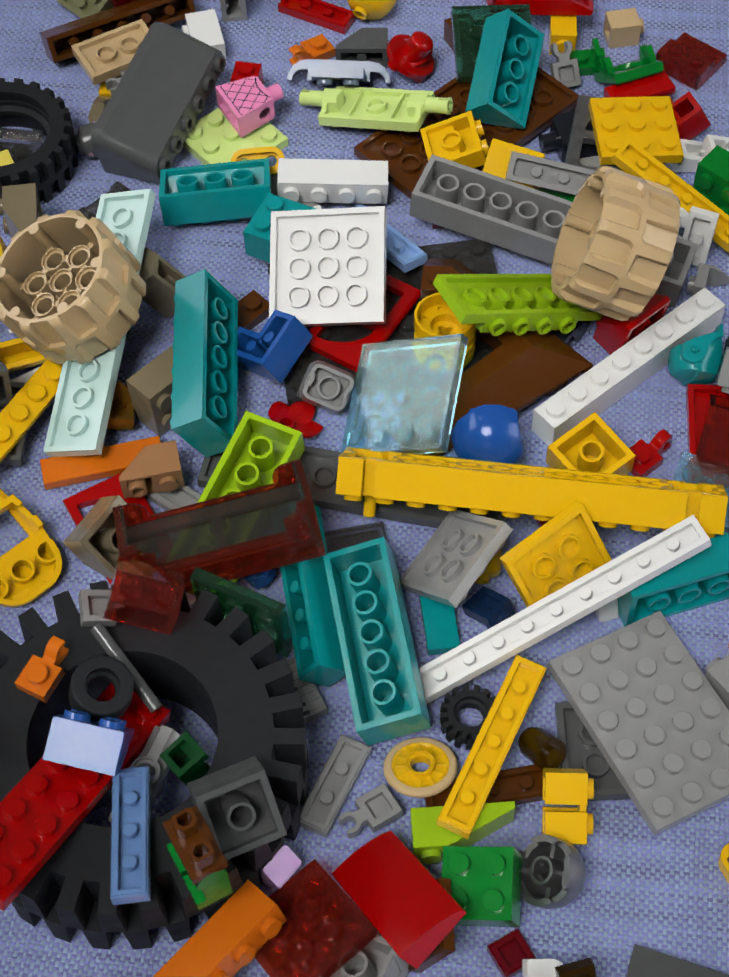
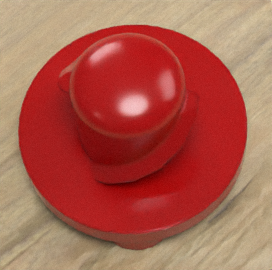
[386,31,434,82]

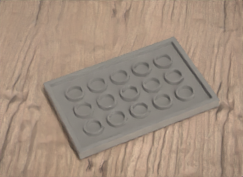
[547,611,729,836]

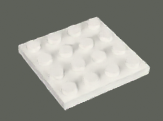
[269,206,387,327]

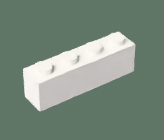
[277,158,388,204]

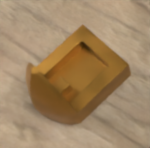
[107,381,134,430]

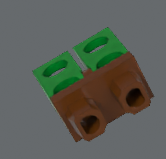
[162,805,233,910]

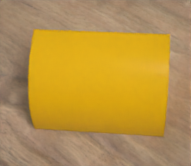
[0,338,46,373]

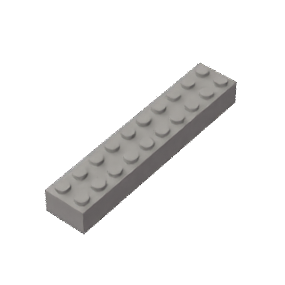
[409,154,698,307]

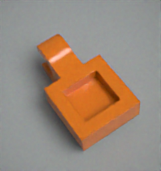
[289,34,336,65]
[14,635,69,703]

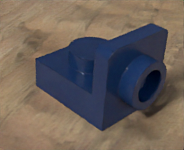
[462,586,516,629]

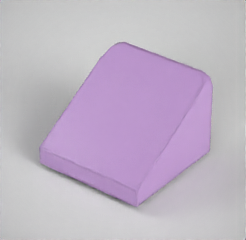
[261,845,302,888]

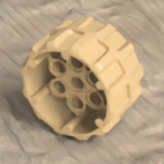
[551,166,681,321]
[0,210,146,364]

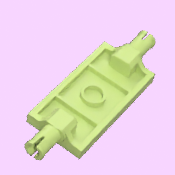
[299,86,453,132]

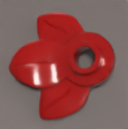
[268,401,323,438]

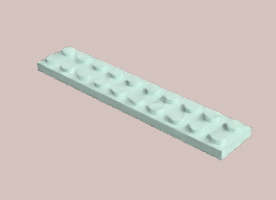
[43,189,156,457]

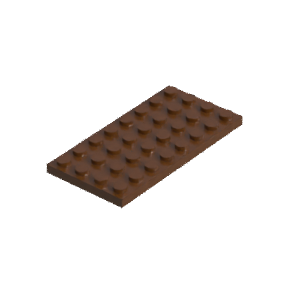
[354,64,579,199]

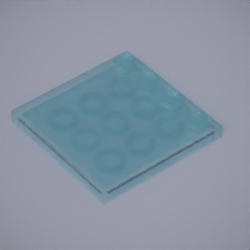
[340,333,468,454]

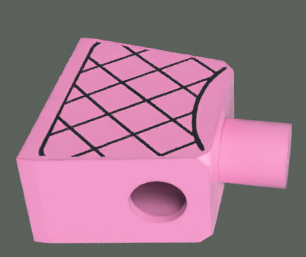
[215,76,284,137]

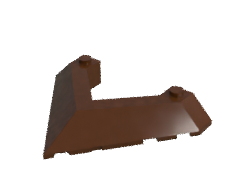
[402,258,593,456]

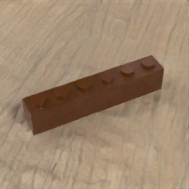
[39,0,196,63]

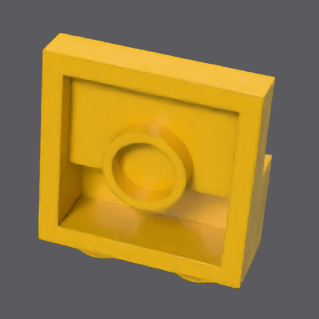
[420,111,489,168]

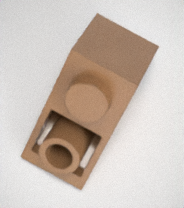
[119,440,185,499]

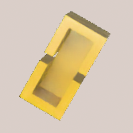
[542,768,594,844]

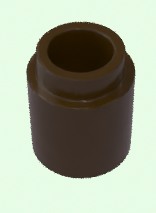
[518,727,566,770]

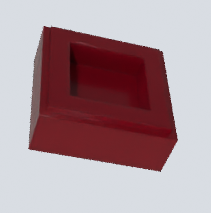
[486,928,536,977]

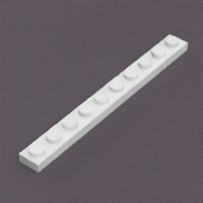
[419,514,712,704]

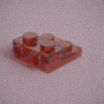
[656,32,727,91]

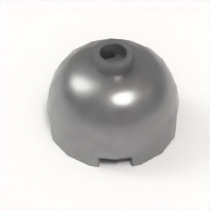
[519,834,586,909]

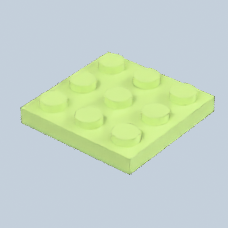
[183,107,288,165]

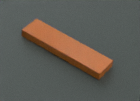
[40,436,161,490]

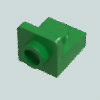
[569,38,605,76]

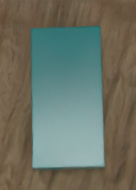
[419,595,460,656]

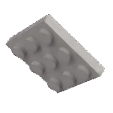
[400,510,513,608]

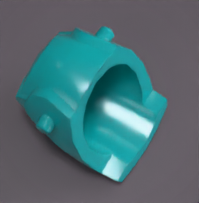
[668,324,724,386]

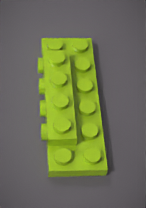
[433,274,603,336]

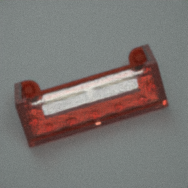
[113,459,326,600]

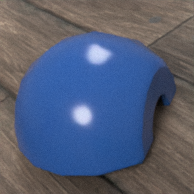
[451,405,525,464]

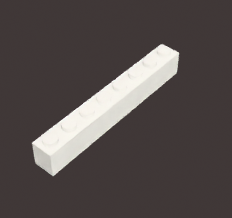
[531,287,726,446]

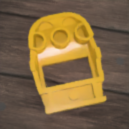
[0,489,62,608]

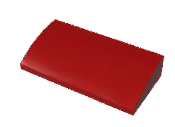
[332,830,467,969]

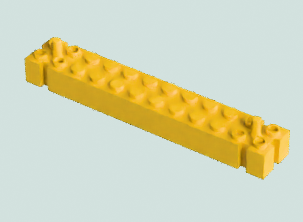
[336,447,728,539]

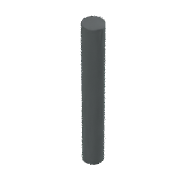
[90,622,163,714]

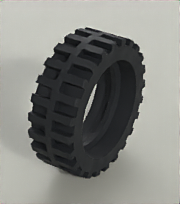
[0,78,78,203]

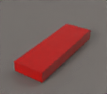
[278,0,356,35]

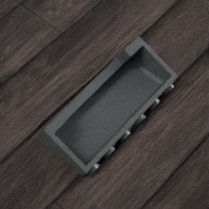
[91,22,226,184]

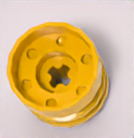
[414,292,476,372]

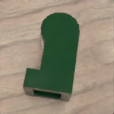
[159,731,211,787]

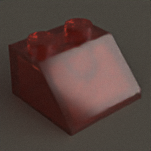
[103,556,185,635]

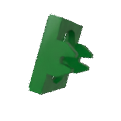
[593,44,664,85]

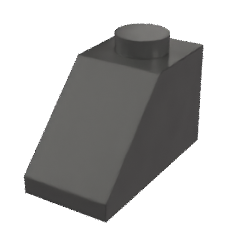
[336,28,388,69]

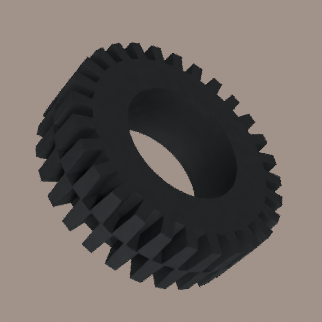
[0,578,309,950]

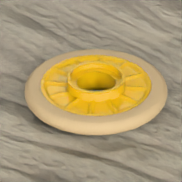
[383,737,458,798]

